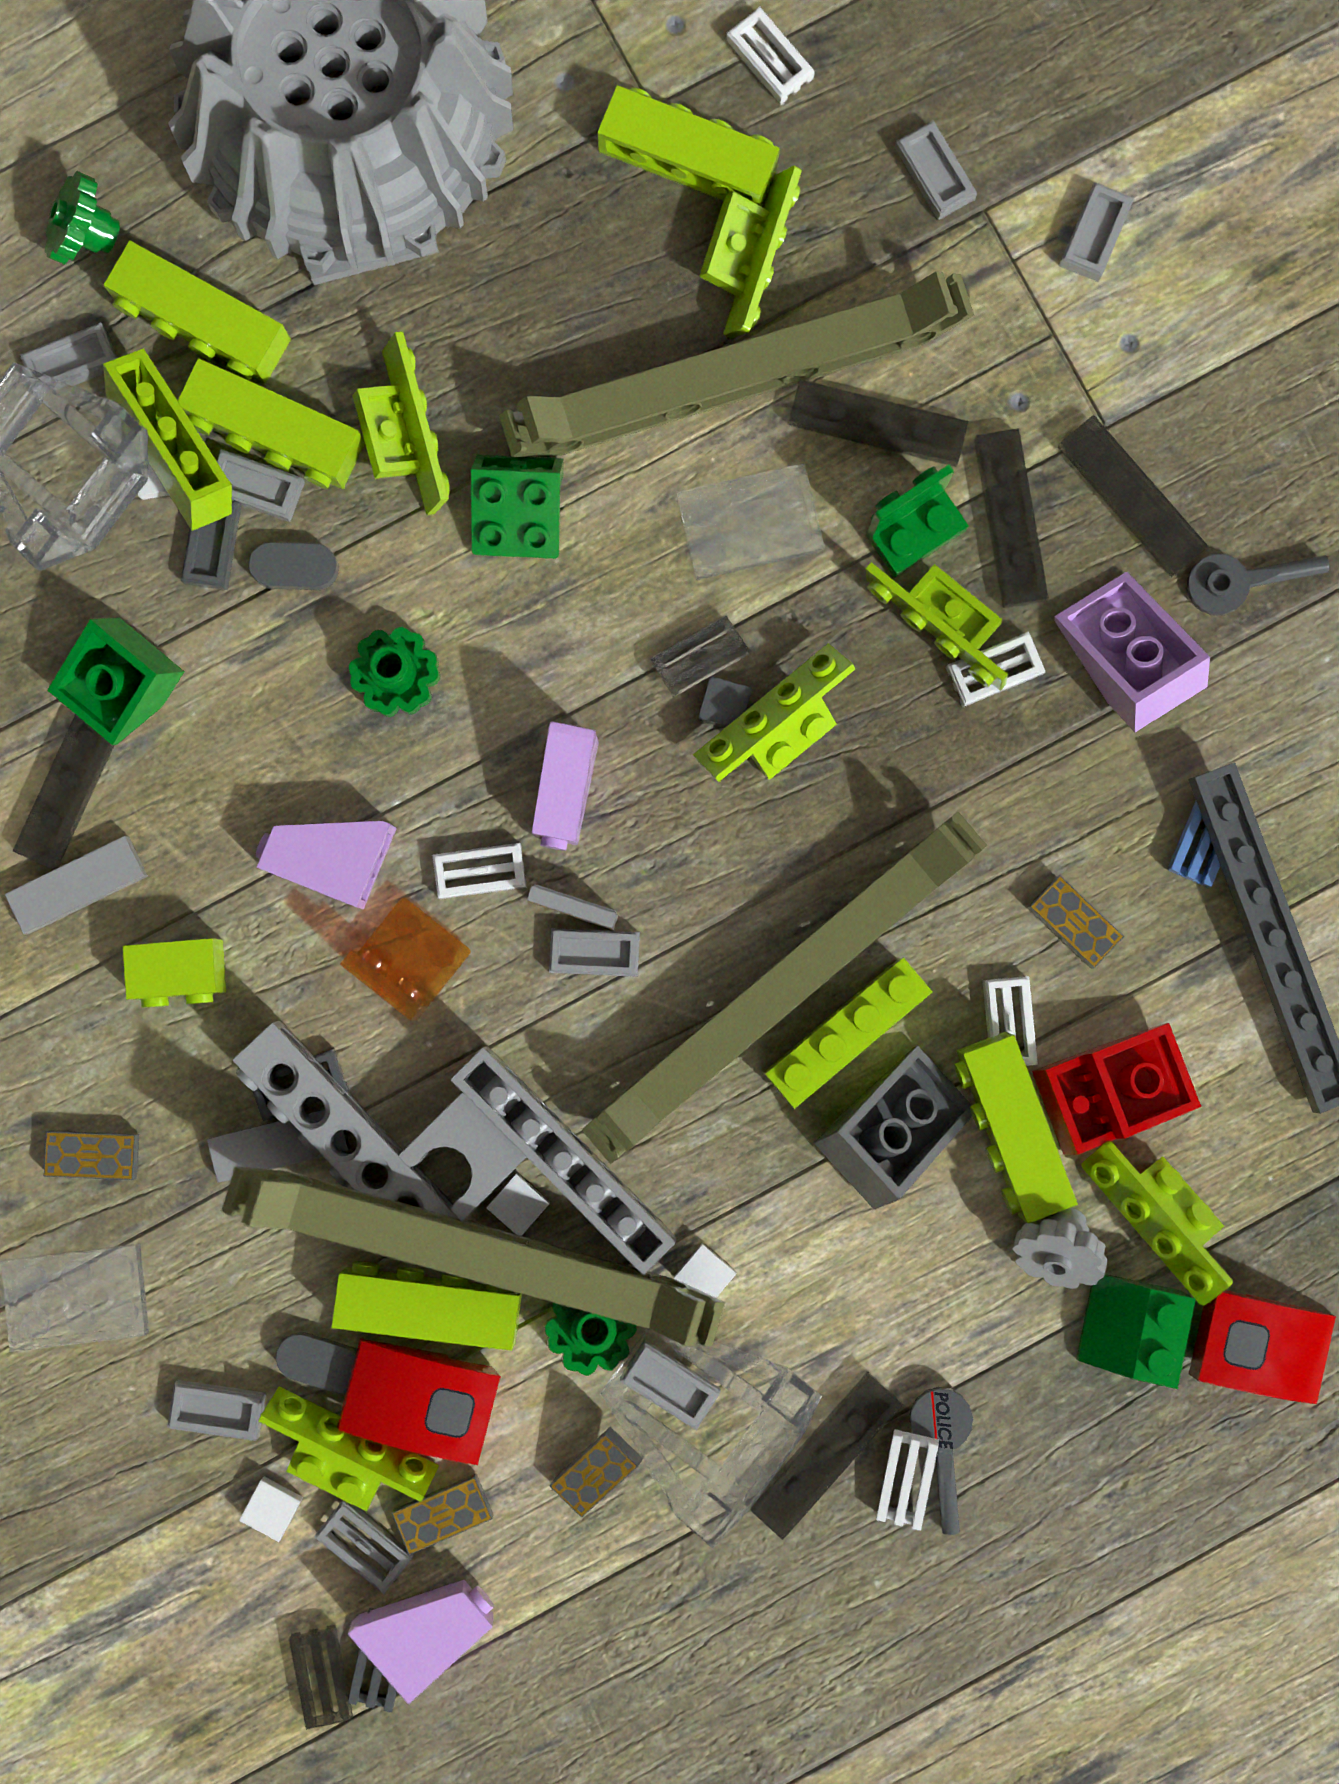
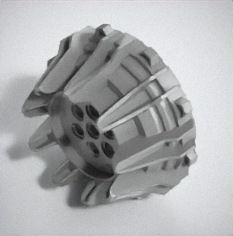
[168,0,513,274]

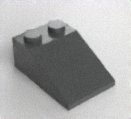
[814,1045,972,1209]

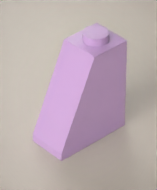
[532,721,599,851]
[256,821,397,909]
[348,1580,494,1704]

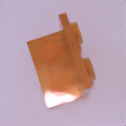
[340,898,471,1021]

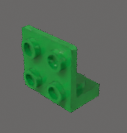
[471,454,564,559]
[866,464,969,578]

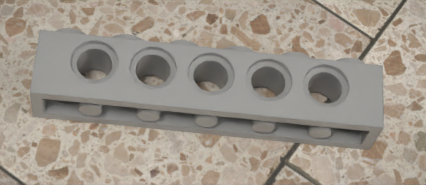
[232,1021,459,1219]
[450,1046,676,1276]

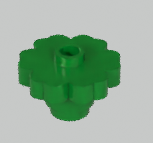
[44,171,120,265]
[349,627,440,718]
[544,1302,637,1376]

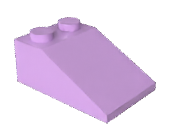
[1055,572,1210,732]

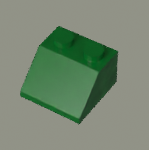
[47,618,185,745]
[1076,1274,1196,1389]

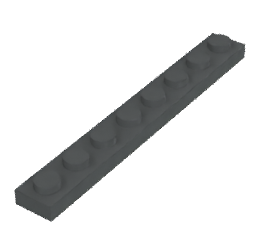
[1188,763,1339,1114]

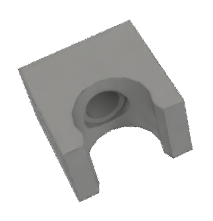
[398,1092,526,1221]

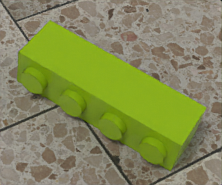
[597,85,780,207]
[103,240,291,384]
[103,348,232,531]
[178,358,365,489]
[763,957,933,1109]
[954,1032,1078,1223]
[332,1261,522,1351]

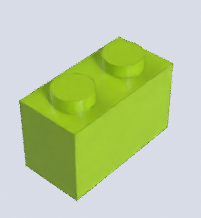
[123,938,227,1008]

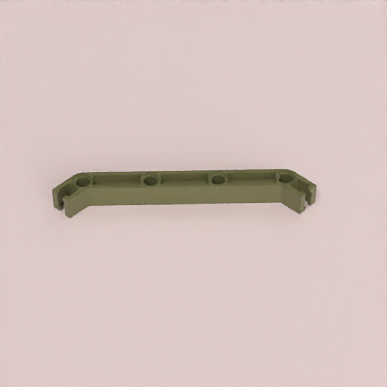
[499,271,974,457]
[581,812,987,1164]
[221,1166,725,1346]

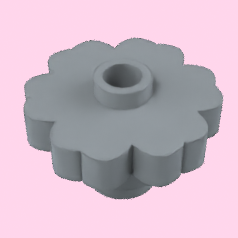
[1013,1208,1107,1289]

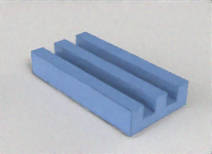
[1167,801,1220,887]

